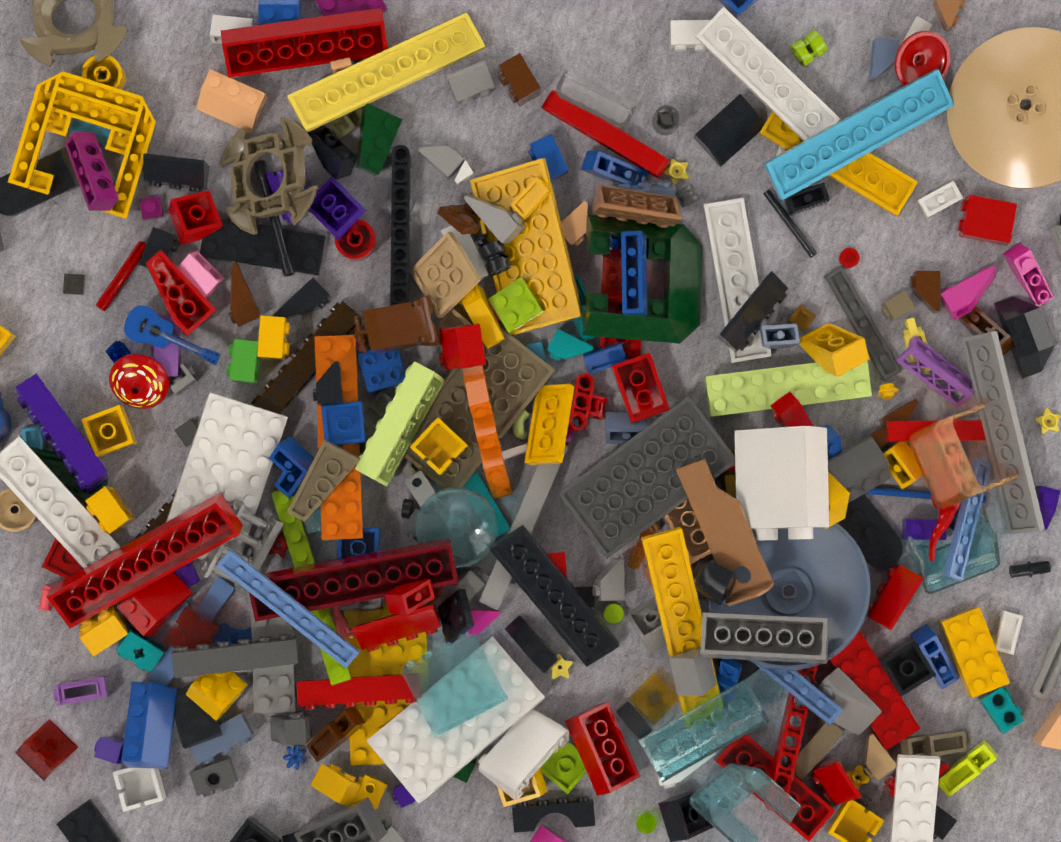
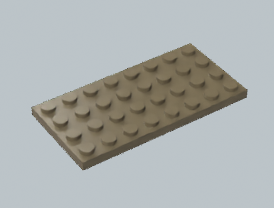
[404,327,555,497]

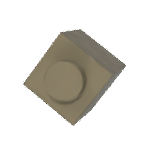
[881,291,915,321]

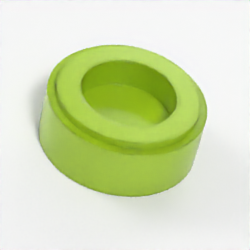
[603,603,624,624]

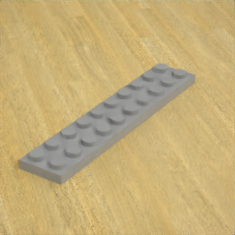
[961,331,1045,534]

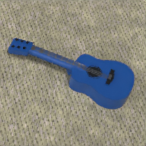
[124,305,221,365]

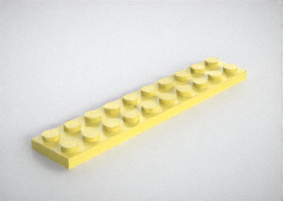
[287,13,486,132]

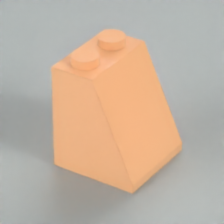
[1033,699,1061,750]

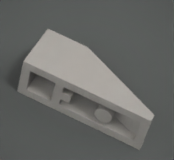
[463,196,525,244]

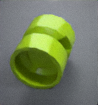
[790,30,828,67]

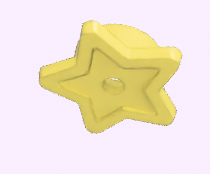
[664,159,689,184]
[1035,408,1061,434]
[551,654,573,679]

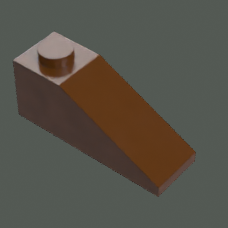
[228,261,261,327]
[959,306,1012,355]

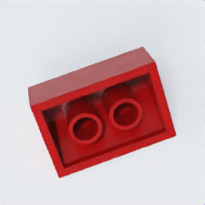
[866,564,924,630]

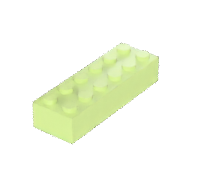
[355,361,446,487]

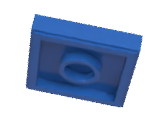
[321,401,366,445]

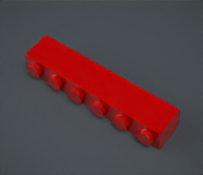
[297,673,422,710]

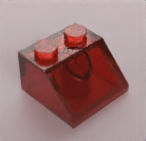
[15,719,78,781]

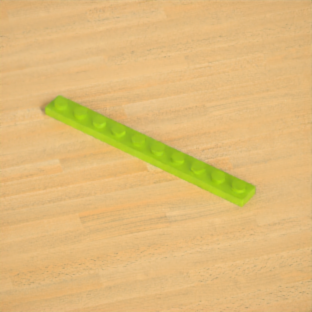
[271,490,351,686]

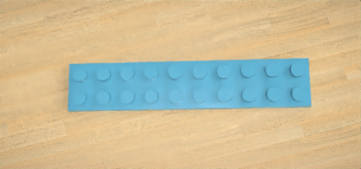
[763,69,954,200]

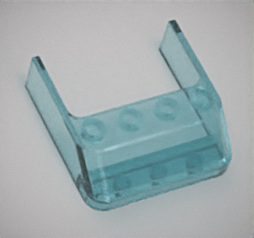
[689,763,801,842]

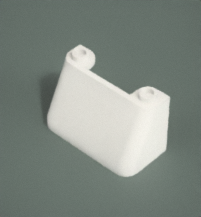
[478,709,569,802]

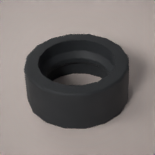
[616,701,653,741]

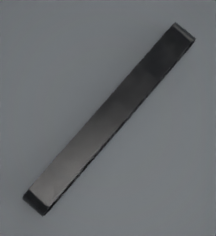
[390,145,411,306]

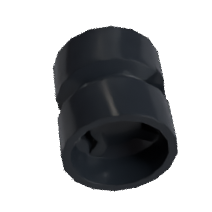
[478,240,513,277]

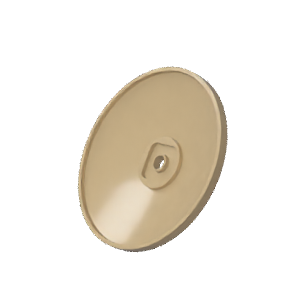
[947,27,1061,189]

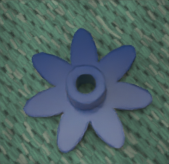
[283,745,306,770]

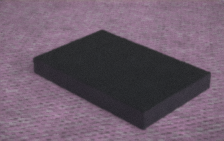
[174,683,223,749]

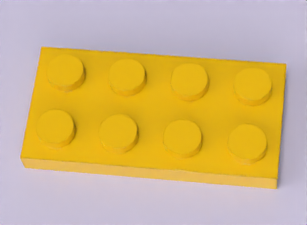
[524,384,574,465]

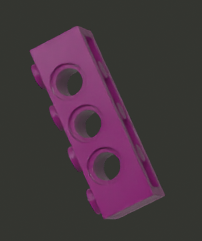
[65,132,119,211]

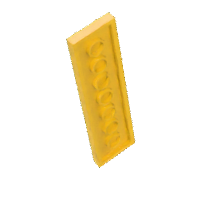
[759,111,918,217]

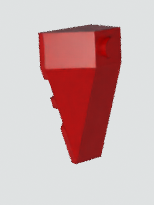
[145,250,216,336]

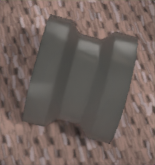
[675,184,700,208]

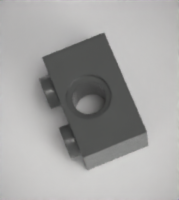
[189,757,238,797]

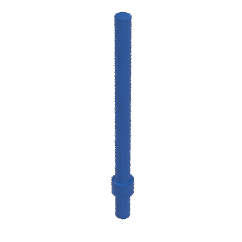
[865,487,986,504]

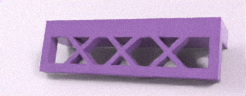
[896,336,975,407]

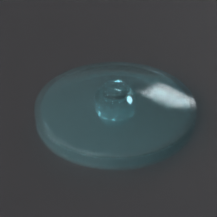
[415,487,498,567]

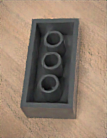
[294,797,387,842]

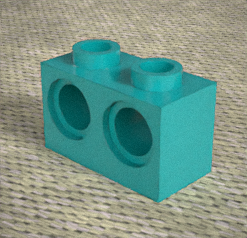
[978,687,1024,734]

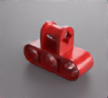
[567,373,609,433]

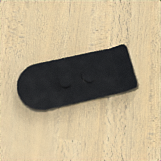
[0,146,80,216]
[837,494,903,569]

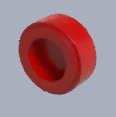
[839,248,860,268]

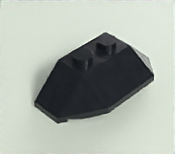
[994,296,1055,379]

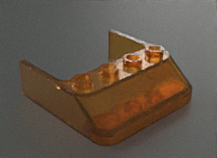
[909,403,1019,508]

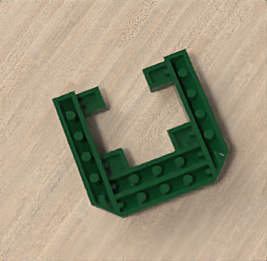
[583,215,702,344]

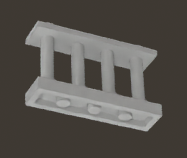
[199,499,283,596]

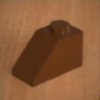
[909,271,940,313]

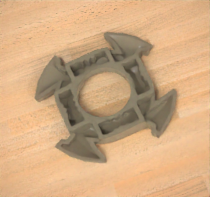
[20,0,129,67]
[220,117,318,235]

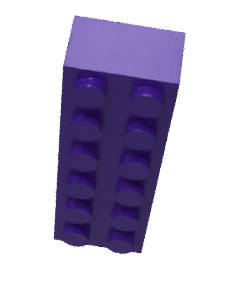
[15,373,109,493]

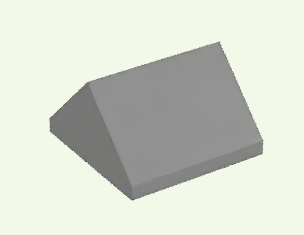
[668,647,716,696]

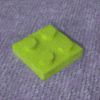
[488,277,544,334]
[540,742,587,794]

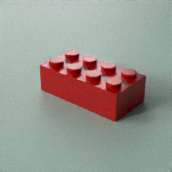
[565,702,641,796]

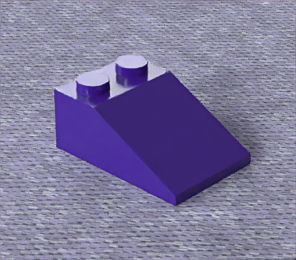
[308,176,367,239]

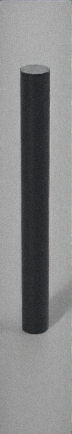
[763,189,817,258]

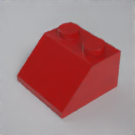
[168,190,223,245]

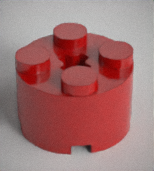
[335,219,376,261]

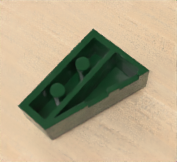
[356,103,403,176]

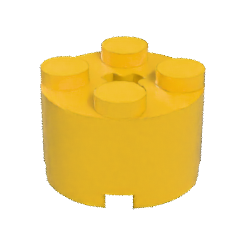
[82,55,127,90]

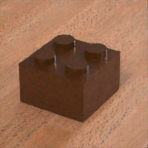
[498,53,540,107]

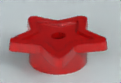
[268,532,288,558]

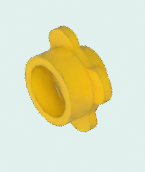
[877,383,899,400]
[846,765,869,789]

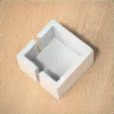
[113,767,166,812]

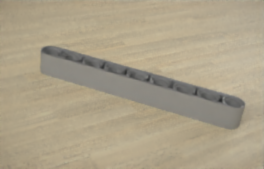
[479,445,568,610]

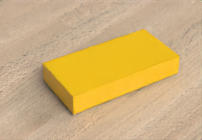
[510,176,552,220]

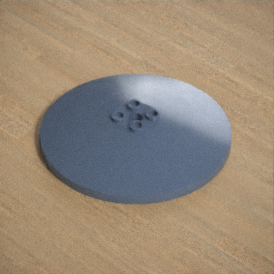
[706,523,871,671]

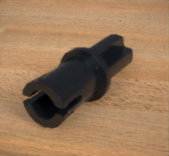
[1009,561,1051,578]

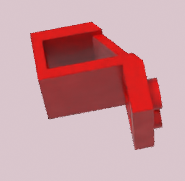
[438,324,486,370]

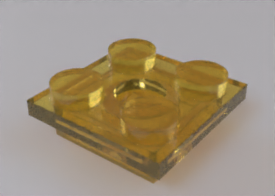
[628,672,679,724]

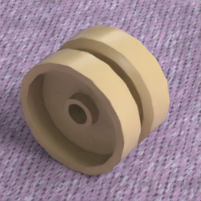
[0,488,37,532]

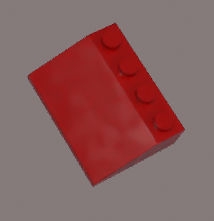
[352,603,441,652]

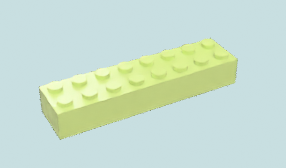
[704,361,872,418]

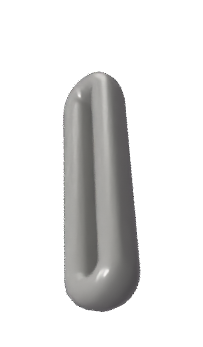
[1031,625,1061,701]

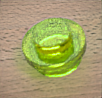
[636,813,657,834]

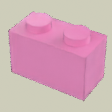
[177,251,225,298]

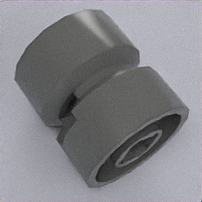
[652,105,680,136]

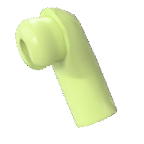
[512,410,530,440]

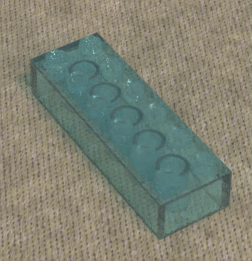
[639,680,769,783]

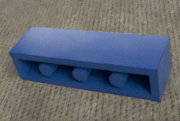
[621,231,647,316]

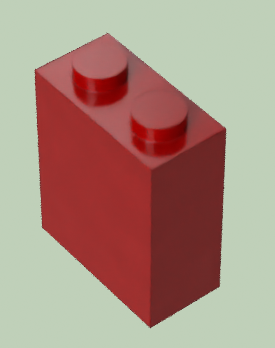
[957,195,1017,245]

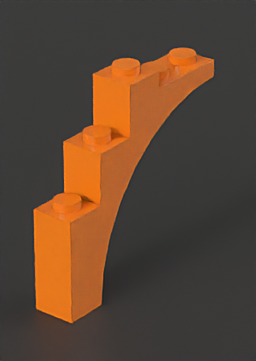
[462,365,513,499]

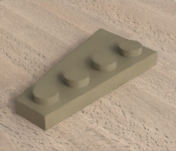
[287,440,361,522]

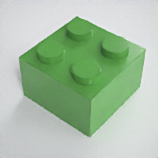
[226,339,261,384]

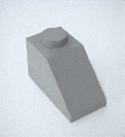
[418,146,464,180]
[592,559,625,601]

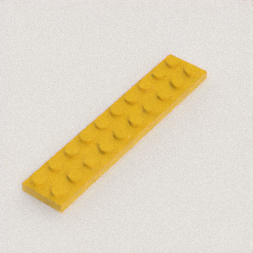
[641,527,726,729]

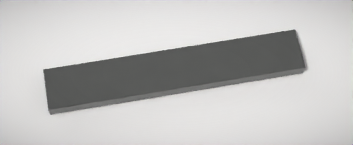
[824,266,902,381]

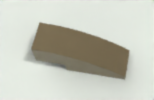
[785,721,844,780]
[900,731,968,756]

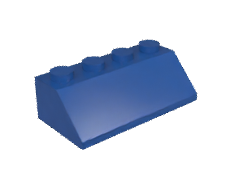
[121,682,177,769]

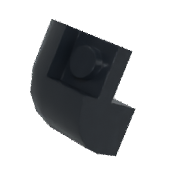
[693,558,736,605]

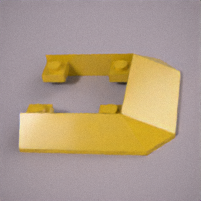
[8,71,156,219]

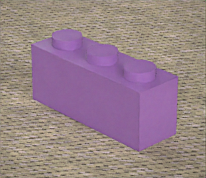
[151,315,182,377]

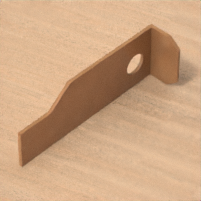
[676,459,774,606]

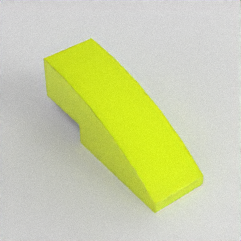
[938,739,998,797]

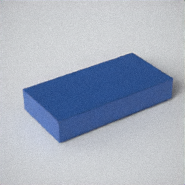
[583,341,627,374]

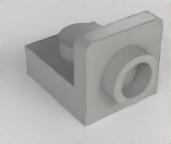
[170,364,197,395]

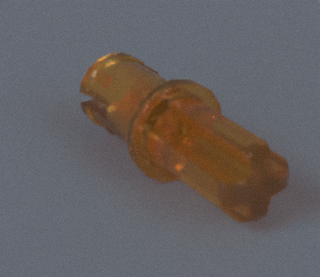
[627,530,653,570]

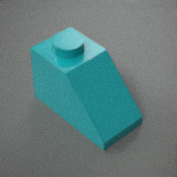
[547,329,593,362]

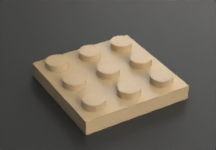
[409,232,482,318]

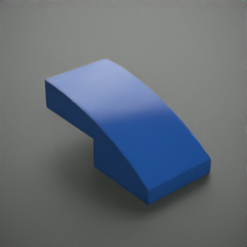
[716,659,742,702]

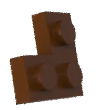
[438,203,481,235]

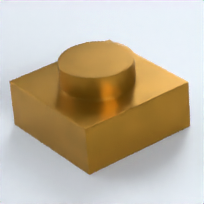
[788,304,817,332]

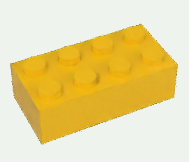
[938,606,1010,698]

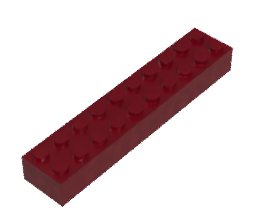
[249,538,458,622]

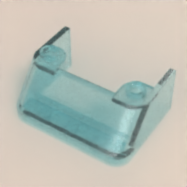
[907,508,1000,594]

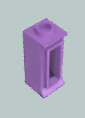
[53,676,110,705]

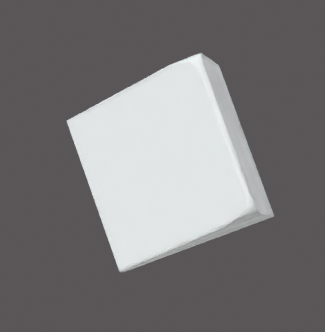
[455,160,474,186]

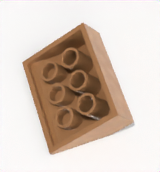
[592,184,682,228]

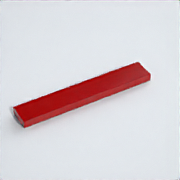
[886,420,986,442]

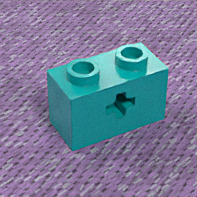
[116,626,164,672]

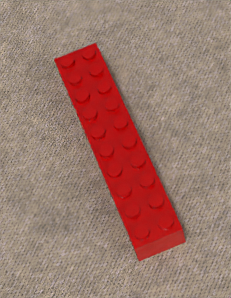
[47,492,243,629]

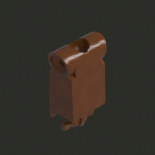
[353,295,441,354]

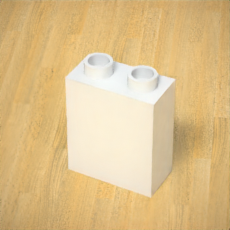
[735,426,829,541]

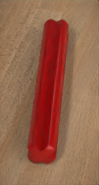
[96,241,146,311]

